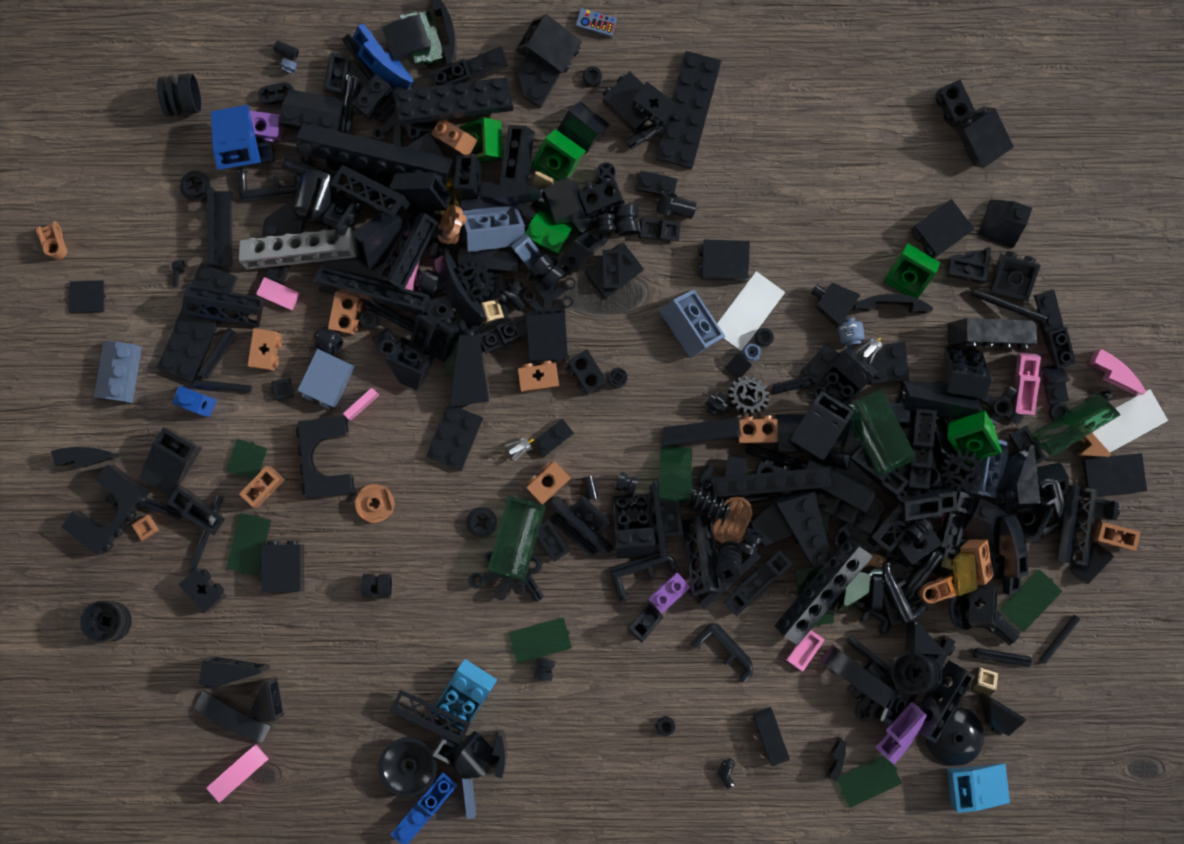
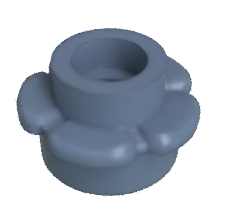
[279,58,297,73]
[742,343,761,361]

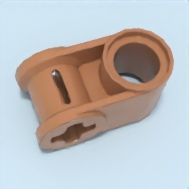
[36,221,67,260]
[917,575,958,603]

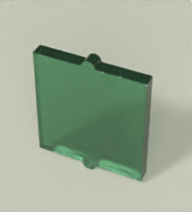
[227,439,268,479]

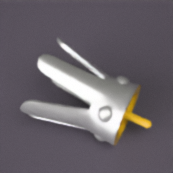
[856,337,882,364]
[504,436,533,462]

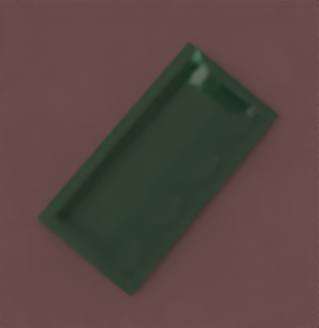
[848,389,916,475]
[1032,394,1120,456]
[487,496,546,581]

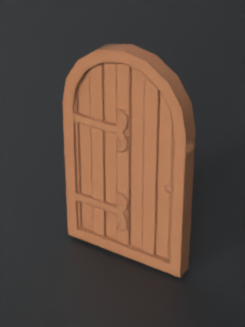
[713,496,753,543]

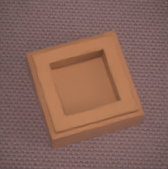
[131,515,159,541]

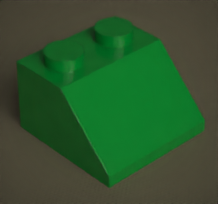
[459,117,503,163]
[531,129,586,183]
[525,210,573,256]
[883,243,940,299]
[947,411,1001,463]

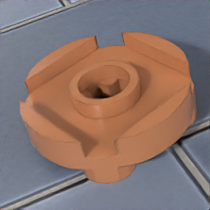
[438,205,466,244]
[355,484,395,523]

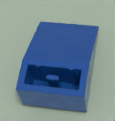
[211,105,261,170]

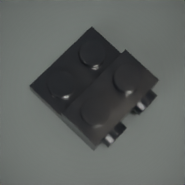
[990,251,1041,301]

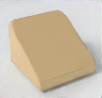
[532,171,554,190]
[480,299,504,324]
[973,667,998,695]

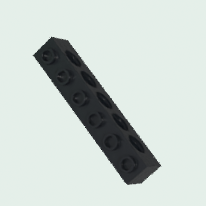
[774,537,873,645]

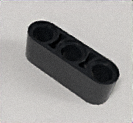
[752,706,790,767]

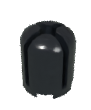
[292,170,339,224]

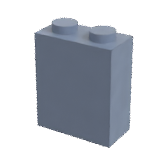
[297,349,355,409]

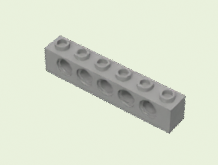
[239,228,356,270]

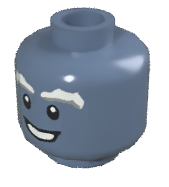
[838,318,865,347]

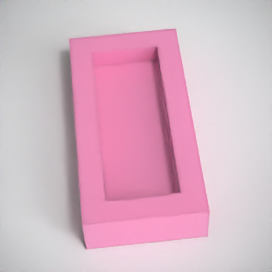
[256,277,300,310]
[343,388,379,420]
[786,630,825,671]

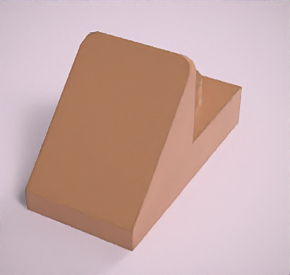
[1074,425,1111,457]

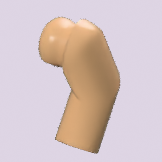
[863,553,886,568]

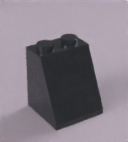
[515,14,582,74]

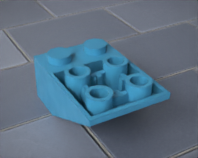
[432,659,497,731]
[947,763,1010,813]

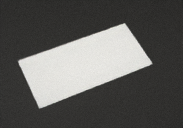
[717,271,785,351]
[1086,389,1168,452]

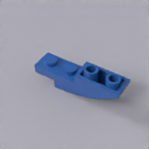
[353,24,413,90]
[390,773,458,844]

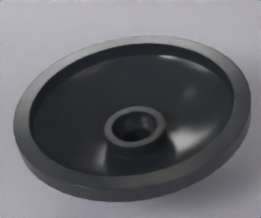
[925,707,984,766]
[378,737,437,797]

